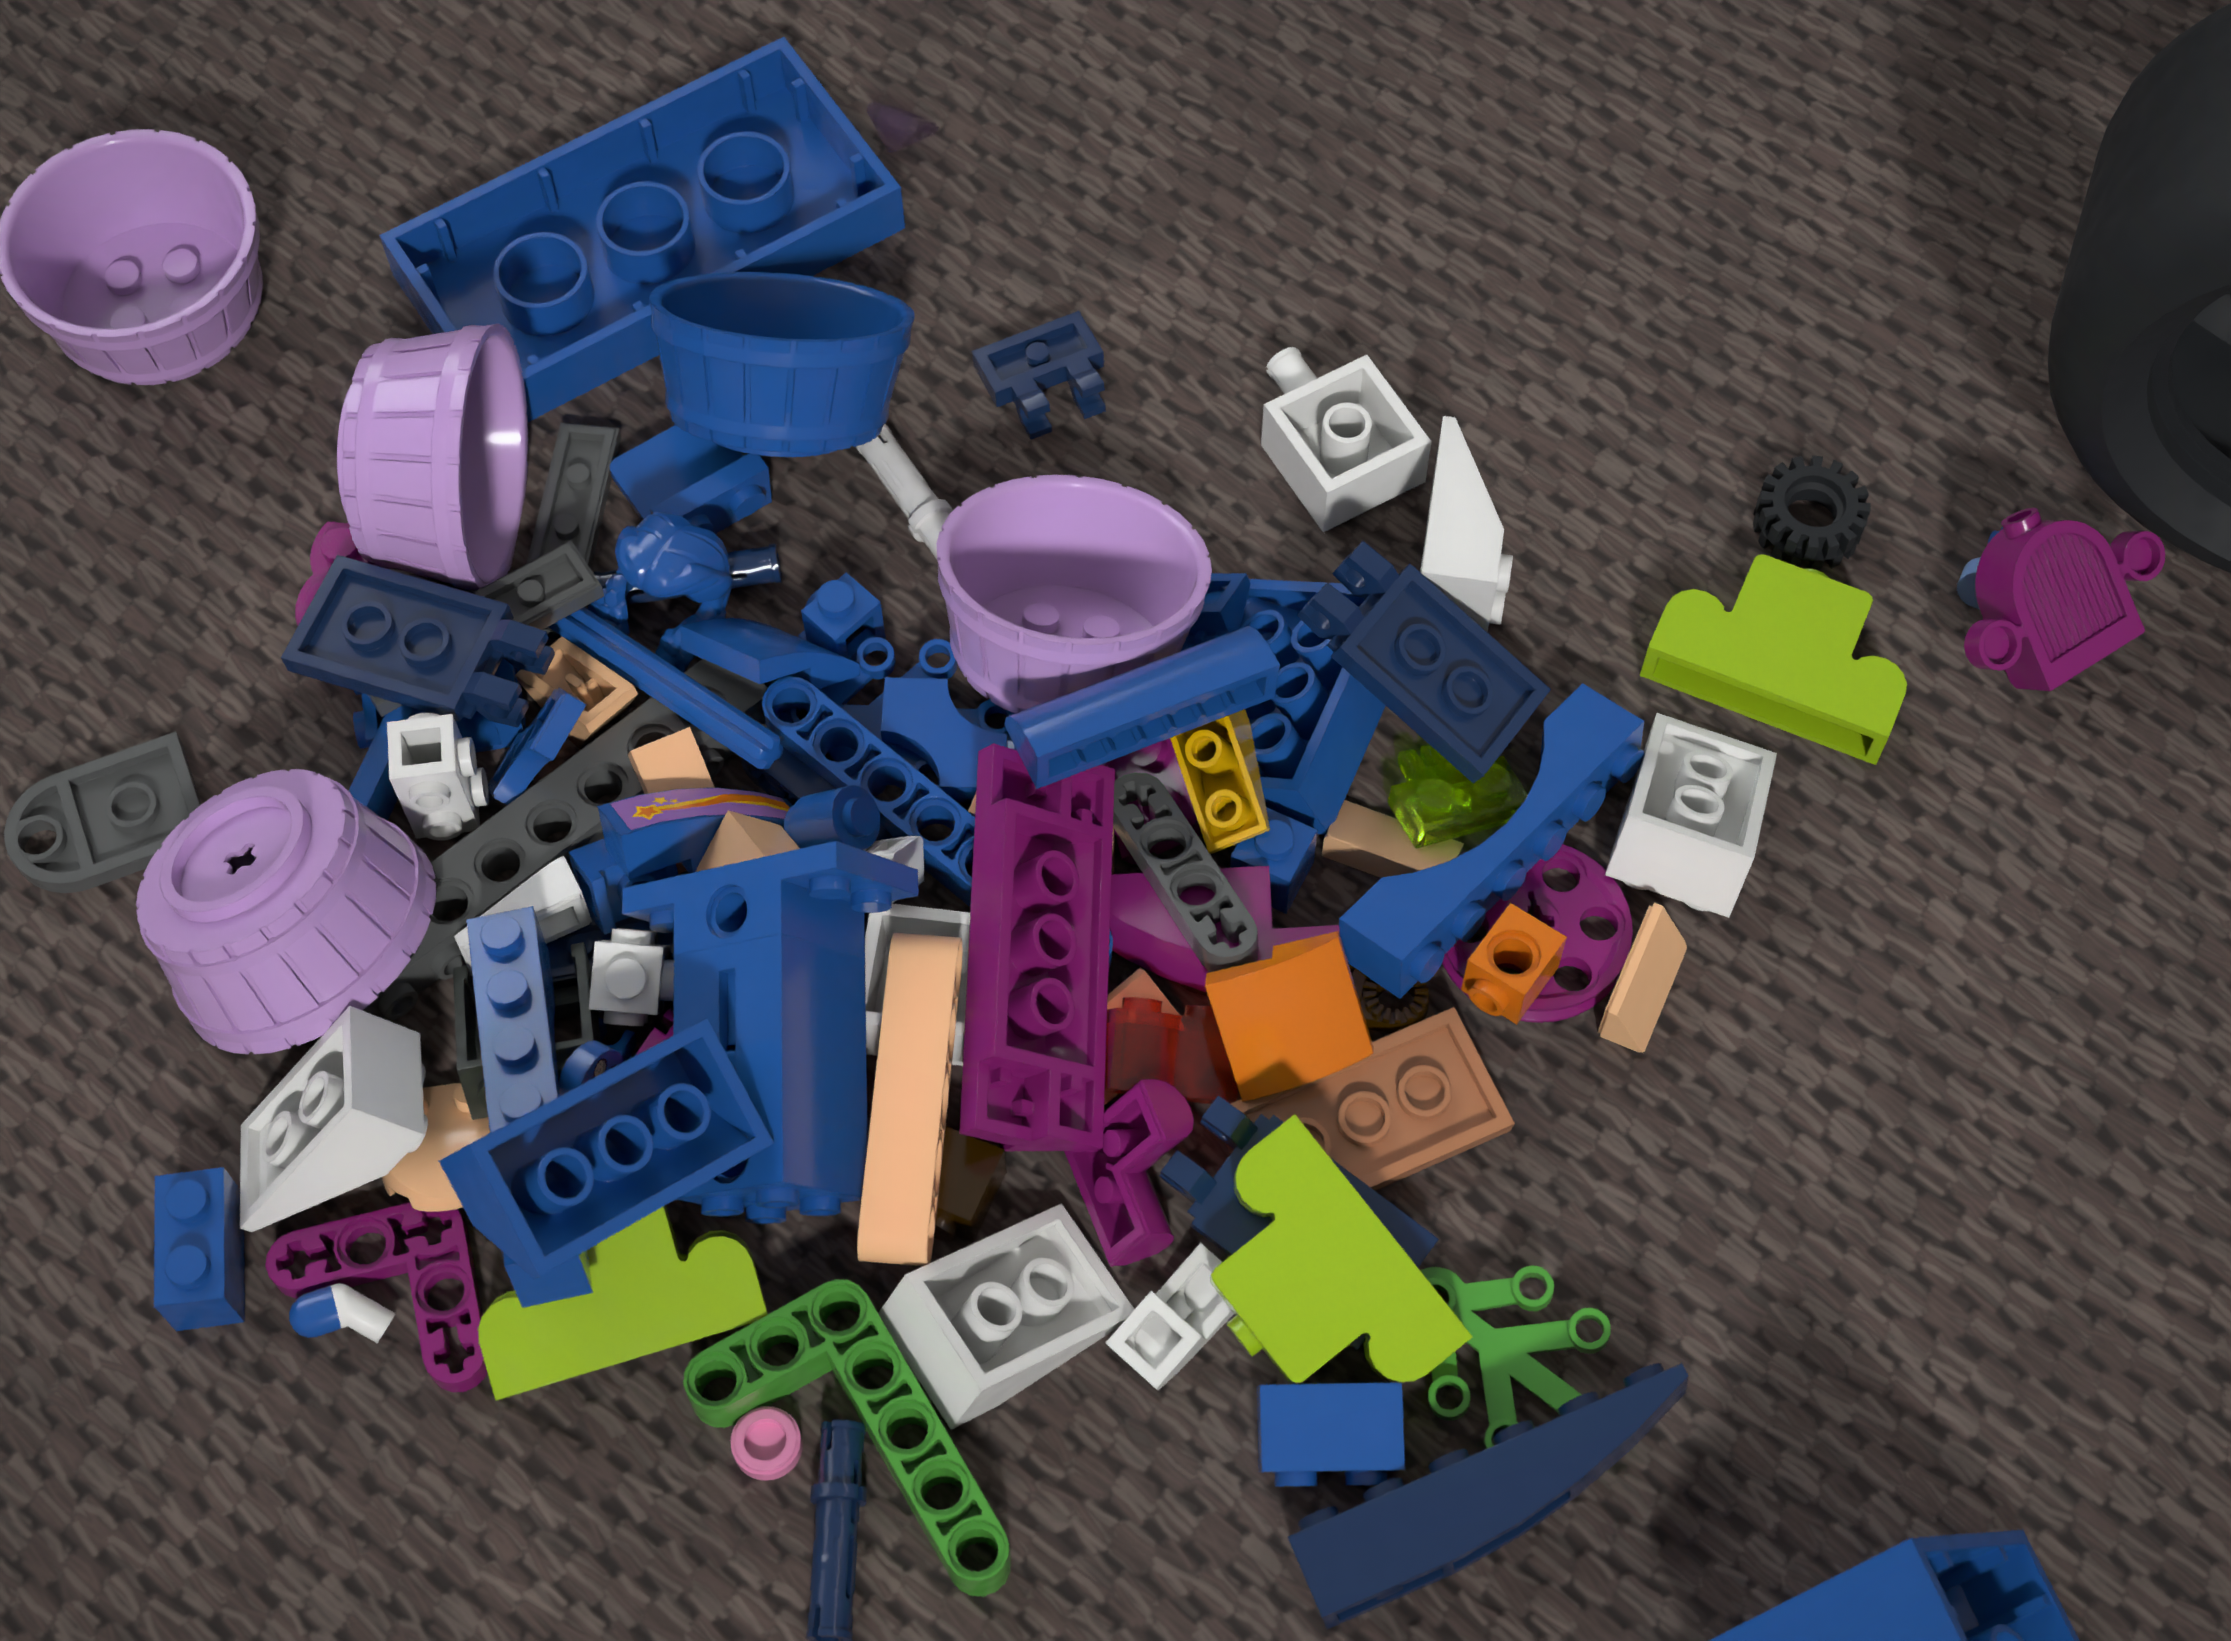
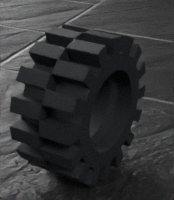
[1753,455,1871,571]

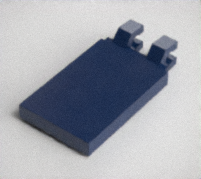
[1297,541,1551,783]
[281,555,555,728]
[1159,1095,1439,1351]

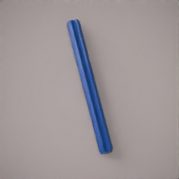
[548,607,784,770]

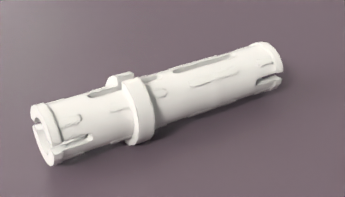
[856,424,953,561]

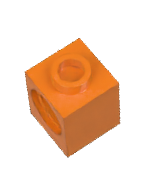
[1461,903,1567,1025]

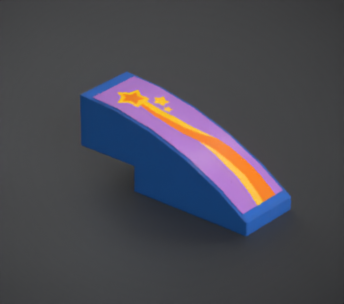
[597,788,793,880]

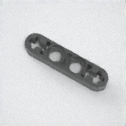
[1113,772,1259,972]

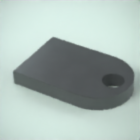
[4,732,202,893]

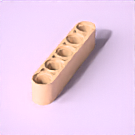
[857,933,963,1266]

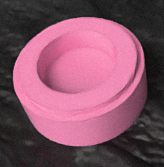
[731,1406,803,1480]

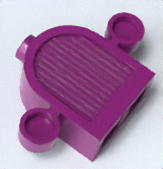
[1964,508,2165,691]

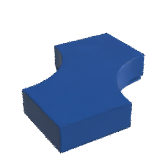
[880,677,1008,799]
[488,687,586,805]

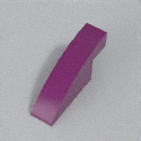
[1110,866,1340,993]

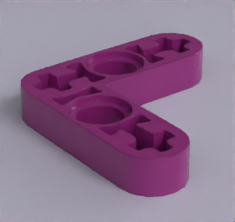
[265,1202,487,1392]

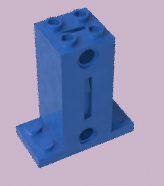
[622,841,919,1224]

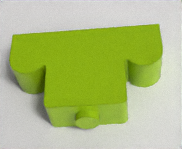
[1640,554,1907,765]
[1210,1114,1473,1383]
[478,1205,768,1400]

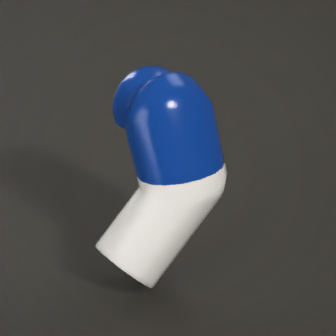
[289,1284,395,1343]

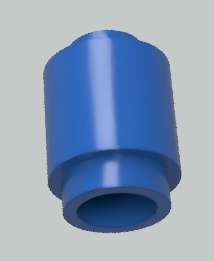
[784,785,880,850]

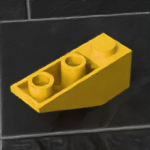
[1170,709,1270,854]

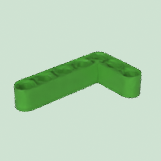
[683,1279,1011,1596]

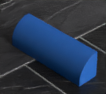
[1005,626,1280,789]

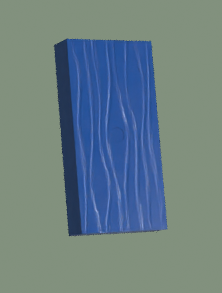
[379,37,905,422]

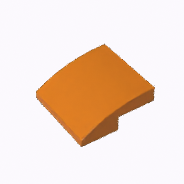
[1205,931,1374,1102]

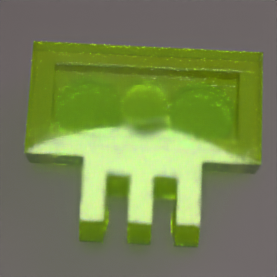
[1387,744,1528,849]

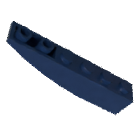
[1288,1363,1688,1629]

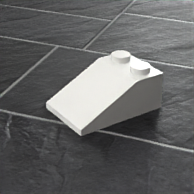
[1420,416,1513,632]
[1605,713,1777,918]
[240,1006,428,1232]
[878,1203,1135,1429]

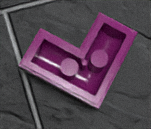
[1064,1079,1194,1266]

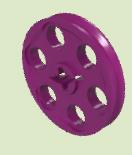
[1442,844,1633,1023]

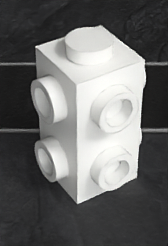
[387,713,489,840]
[589,928,674,1026]

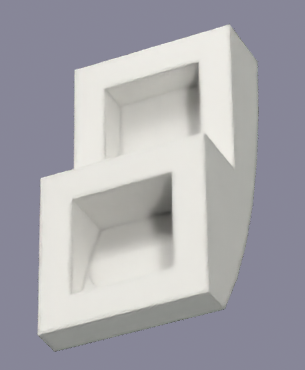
[1106,1243,1234,1390]

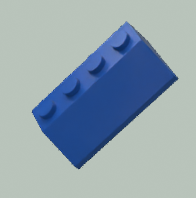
[439,1018,774,1279]

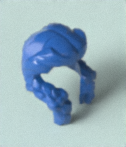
[588,511,733,673]

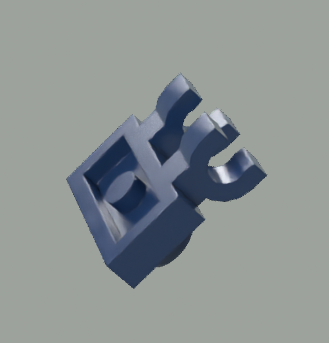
[972,311,1106,440]

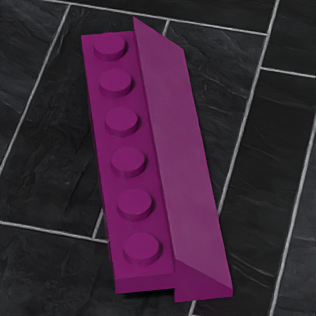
[960,743,1115,1151]

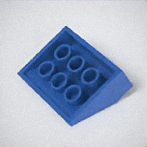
[1239,579,1386,835]

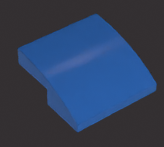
[680,618,860,689]

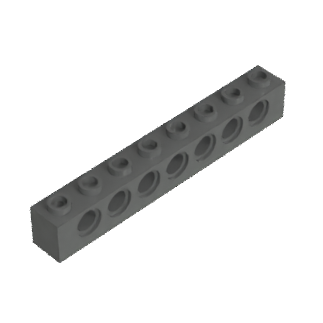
[362,659,768,1020]

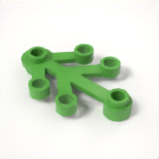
[1420,1266,1611,1449]

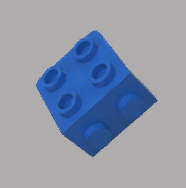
[610,425,772,534]

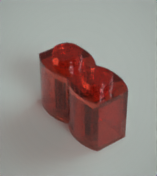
[1105,997,1238,1104]

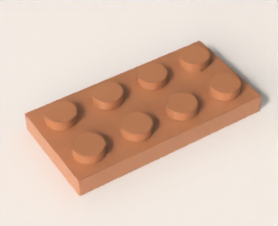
[1226,1007,1515,1191]

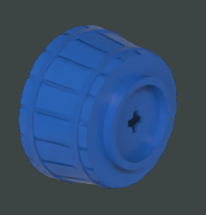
[649,272,915,457]

